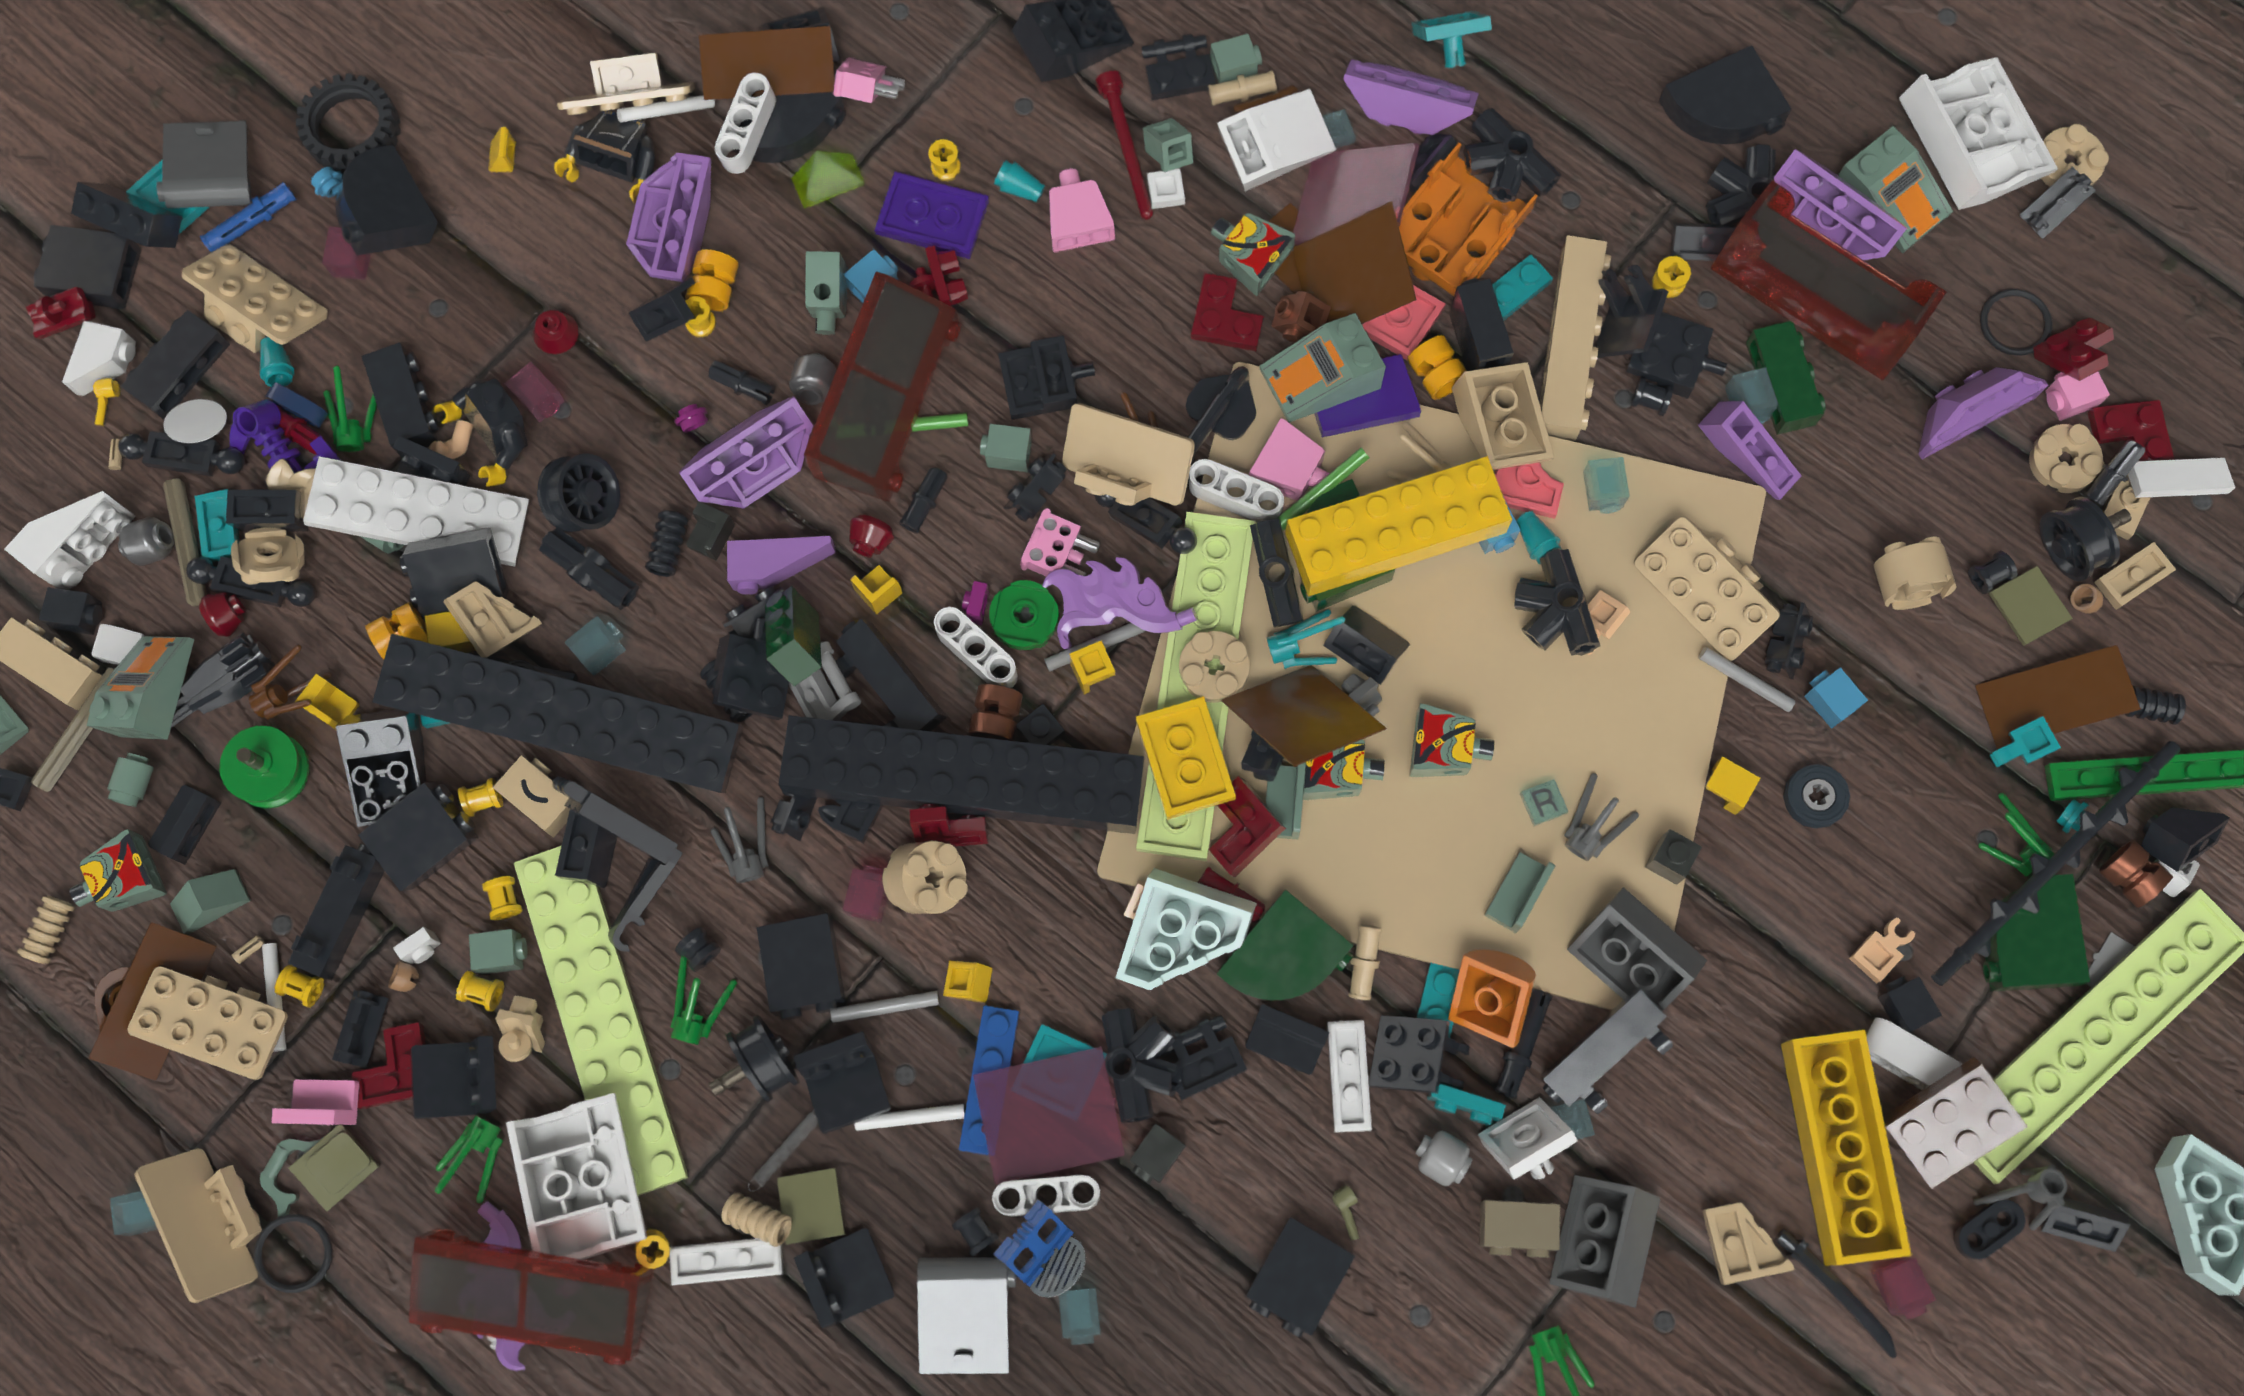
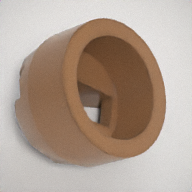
[2070,584,2103,614]
[388,961,419,992]

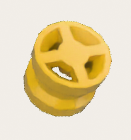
[1652,256,1691,298]

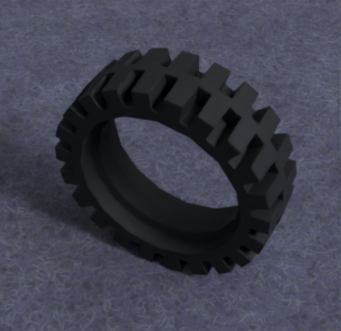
[296,73,401,174]

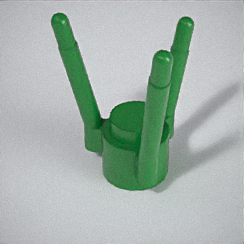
[323,365,377,452]
[1978,793,2055,877]
[670,957,737,1045]
[435,1116,503,1203]
[1528,1325,1595,1396]

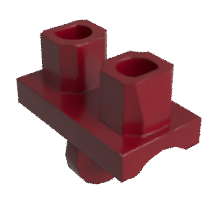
[909,246,968,315]
[26,287,96,339]

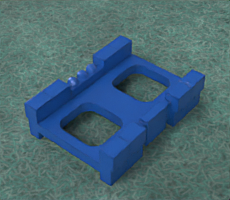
[994,1200,1073,1287]

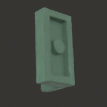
[1266,762,1306,840]
[1484,852,1556,933]

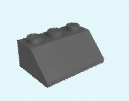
[1567,887,1708,1010]
[1549,1175,1660,1308]

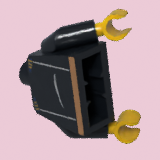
[554,110,656,204]

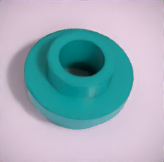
[2057,800,2089,833]

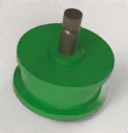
[219,726,309,809]

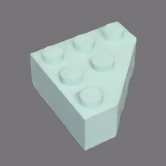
[1116,868,1257,990]
[2155,1134,2244,1295]

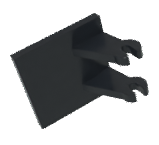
[1596,265,1668,358]
[1368,1015,1470,1094]

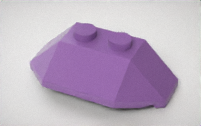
[1344,59,1479,135]
[1774,149,1907,264]
[626,153,711,282]
[1918,367,2048,460]
[679,396,813,508]

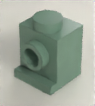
[1143,118,1193,173]

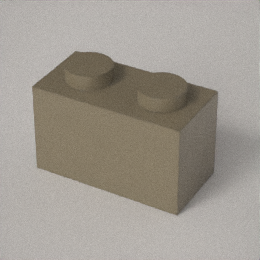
[1480,1200,1560,1258]

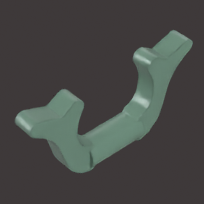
[260,1138,322,1217]

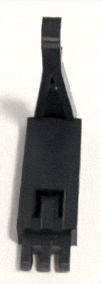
[552,776,683,952]

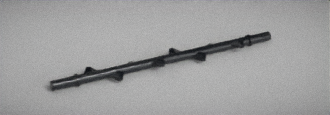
[1931,741,2180,986]

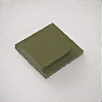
[1989,566,2073,646]
[288,1125,380,1211]
[777,1168,845,1245]

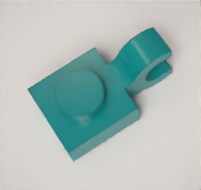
[1989,716,2061,768]

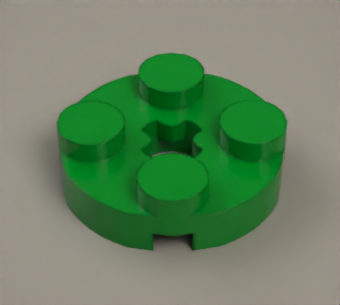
[989,580,1059,650]

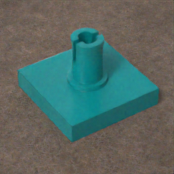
[1412,11,1492,68]

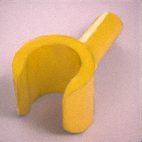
[93,378,120,426]

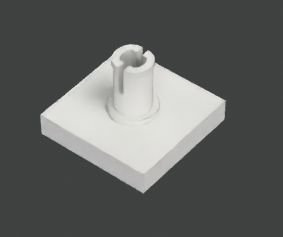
[1478,1097,1577,1179]

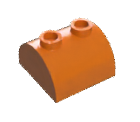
[1448,950,1536,1048]

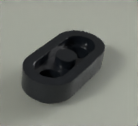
[1954,1200,2026,1260]

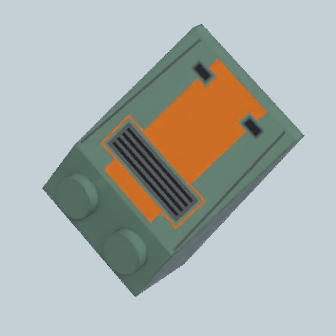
[1838,126,1953,253]
[1260,313,1386,423]
[86,636,194,740]

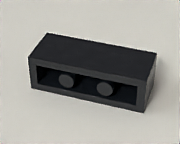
[71,182,183,248]
[121,310,230,420]
[361,342,440,457]

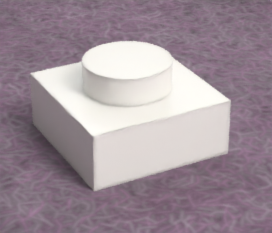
[1147,169,1185,209]
[393,927,441,964]

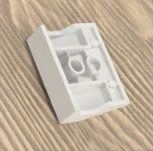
[1899,58,2058,210]
[506,1093,647,1270]

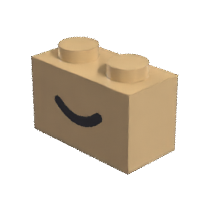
[493,755,570,838]

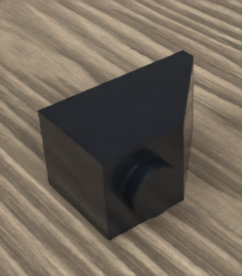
[2141,807,2230,872]

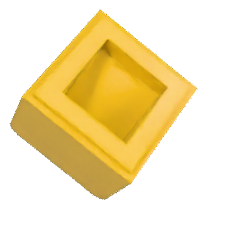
[489,127,516,172]
[943,960,992,1003]

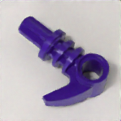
[229,399,302,474]

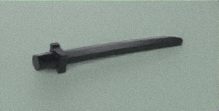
[1774,1229,1897,1358]

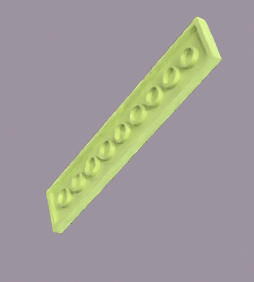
[1136,512,1255,861]
[514,846,689,1196]
[1973,889,2244,1184]

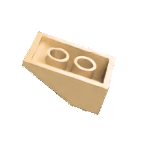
[1452,362,1554,470]

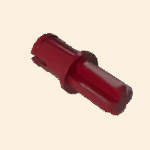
[275,405,325,455]
[1197,866,1266,922]

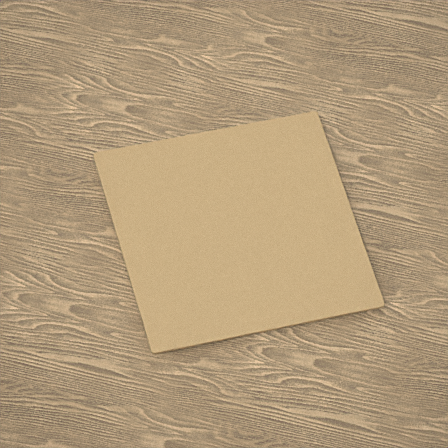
[1097,362,1766,1010]

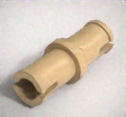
[1208,71,1277,106]
[1348,924,1382,1000]

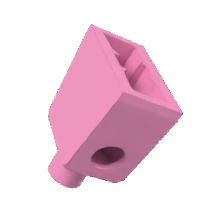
[1049,169,1115,253]
[1249,418,1330,500]

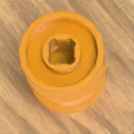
[685,249,739,311]
[1407,335,1467,400]
[365,602,428,660]

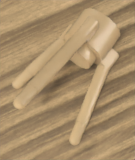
[1386,422,1454,482]

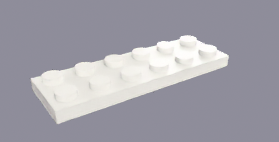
[303,456,529,567]

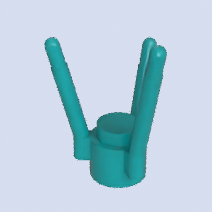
[1266,609,1345,669]

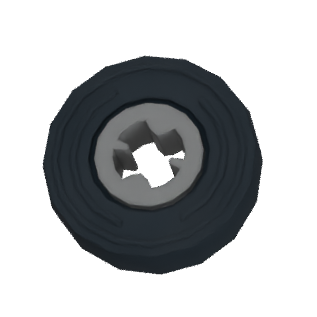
[1783,764,1850,829]

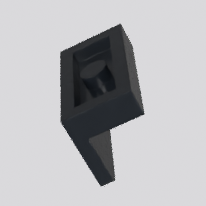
[628,277,696,342]
[226,490,308,532]
[1323,606,1410,685]
[148,785,221,865]
[555,809,617,888]
[1245,1004,1330,1075]

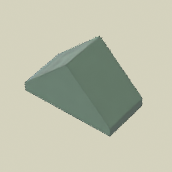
[170,869,251,935]

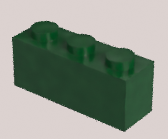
[1746,320,1826,435]
[765,586,822,687]

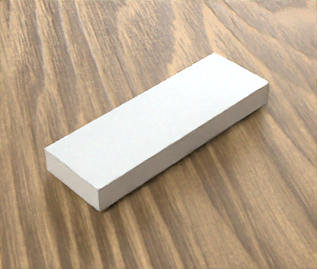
[2128,458,2235,498]
[1327,1020,1372,1133]
[670,1238,784,1285]

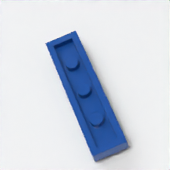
[959,1006,1020,1157]

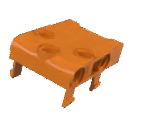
[1395,143,1537,296]

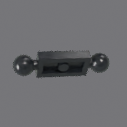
[118,431,245,477]
[1095,494,1197,554]
[186,556,315,607]

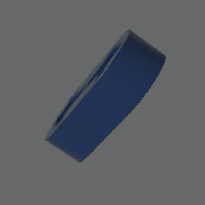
[264,382,329,429]

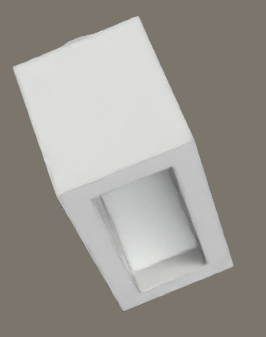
[62,321,136,396]

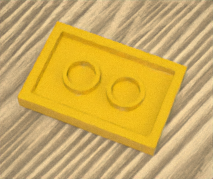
[1136,697,1236,820]

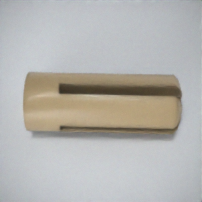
[108,439,122,470]
[232,935,265,964]

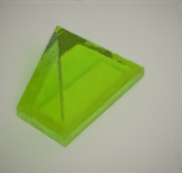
[791,151,865,209]

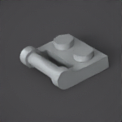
[789,641,861,721]

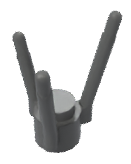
[1564,773,1639,861]
[711,797,769,883]
[1974,1164,2067,1230]

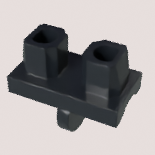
[1241,730,1284,782]

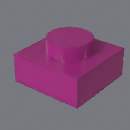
[962,581,990,626]

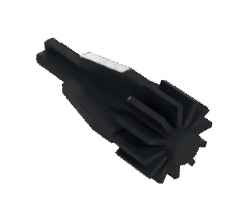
[171,633,275,728]

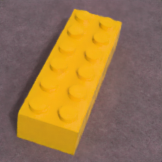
[1285,456,1512,597]
[1781,1030,1911,1266]

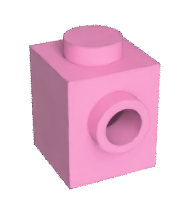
[2045,372,2110,421]

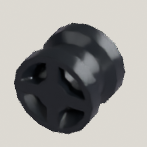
[675,927,721,972]

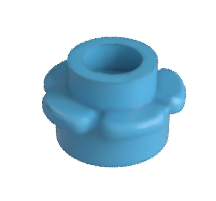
[311,167,343,198]

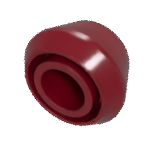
[533,310,579,354]
[849,514,894,558]
[199,592,246,637]

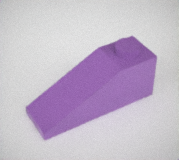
[1698,401,1801,500]
[727,536,835,595]

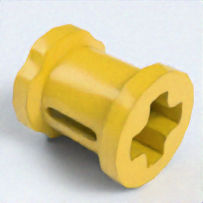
[928,139,961,181]
[685,296,716,337]
[458,778,503,817]
[482,876,522,920]
[275,965,325,1008]
[456,971,504,1012]
[636,1229,669,1269]

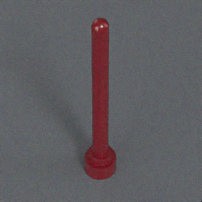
[1095,70,1153,220]

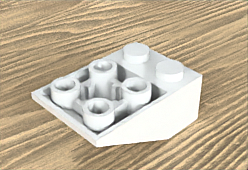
[1217,89,1336,191]
[4,491,135,590]

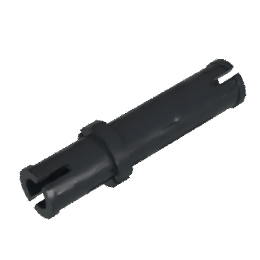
[1494,989,1553,1099]

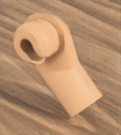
[429,420,473,460]

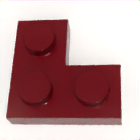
[1191,273,1263,351]
[2033,317,2114,381]
[2088,400,2175,461]
[1209,776,1286,877]
[909,804,988,847]
[352,1022,426,1109]

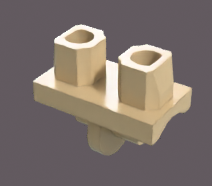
[496,996,545,1062]

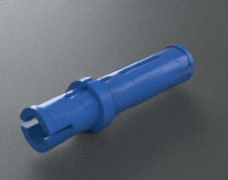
[200,181,297,253]

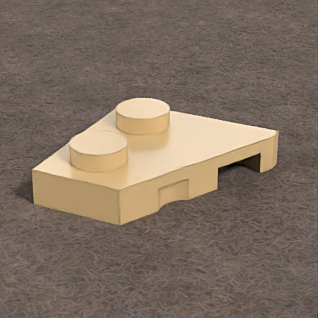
[443,581,542,658]
[1702,1202,1794,1285]

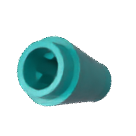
[994,160,1046,203]
[260,337,295,387]
[1516,511,1562,564]

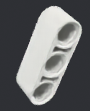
[715,73,776,174]
[1189,459,1284,522]
[934,607,1018,688]
[1866,1018,1962,1090]
[992,1175,1101,1216]

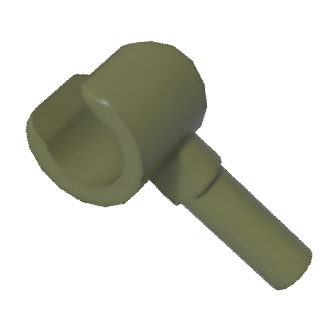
[1332,1185,1359,1241]

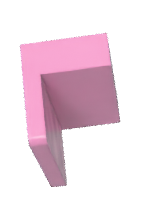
[272,1079,359,1125]

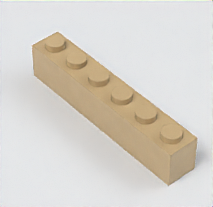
[1539,235,1611,441]

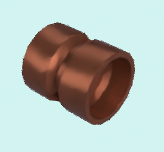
[968,684,1023,741]
[2099,839,2173,908]

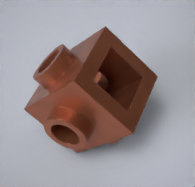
[1271,291,1331,343]

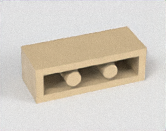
[0,617,102,711]

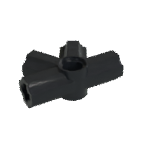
[1464,108,1561,203]
[1706,144,1777,249]
[1514,549,1600,656]
[1101,1008,1183,1124]

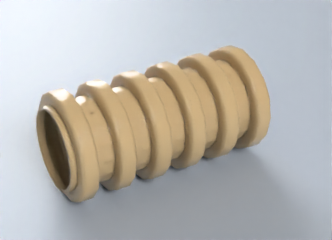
[17,895,75,964]
[722,1193,792,1247]

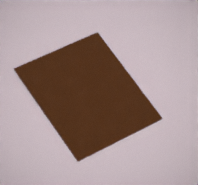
[1293,201,1417,324]
[1221,665,1387,767]

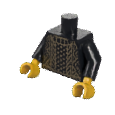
[434,379,528,487]

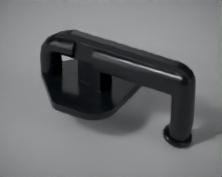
[1186,366,1256,466]

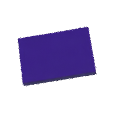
[874,171,989,259]
[1314,354,1421,438]

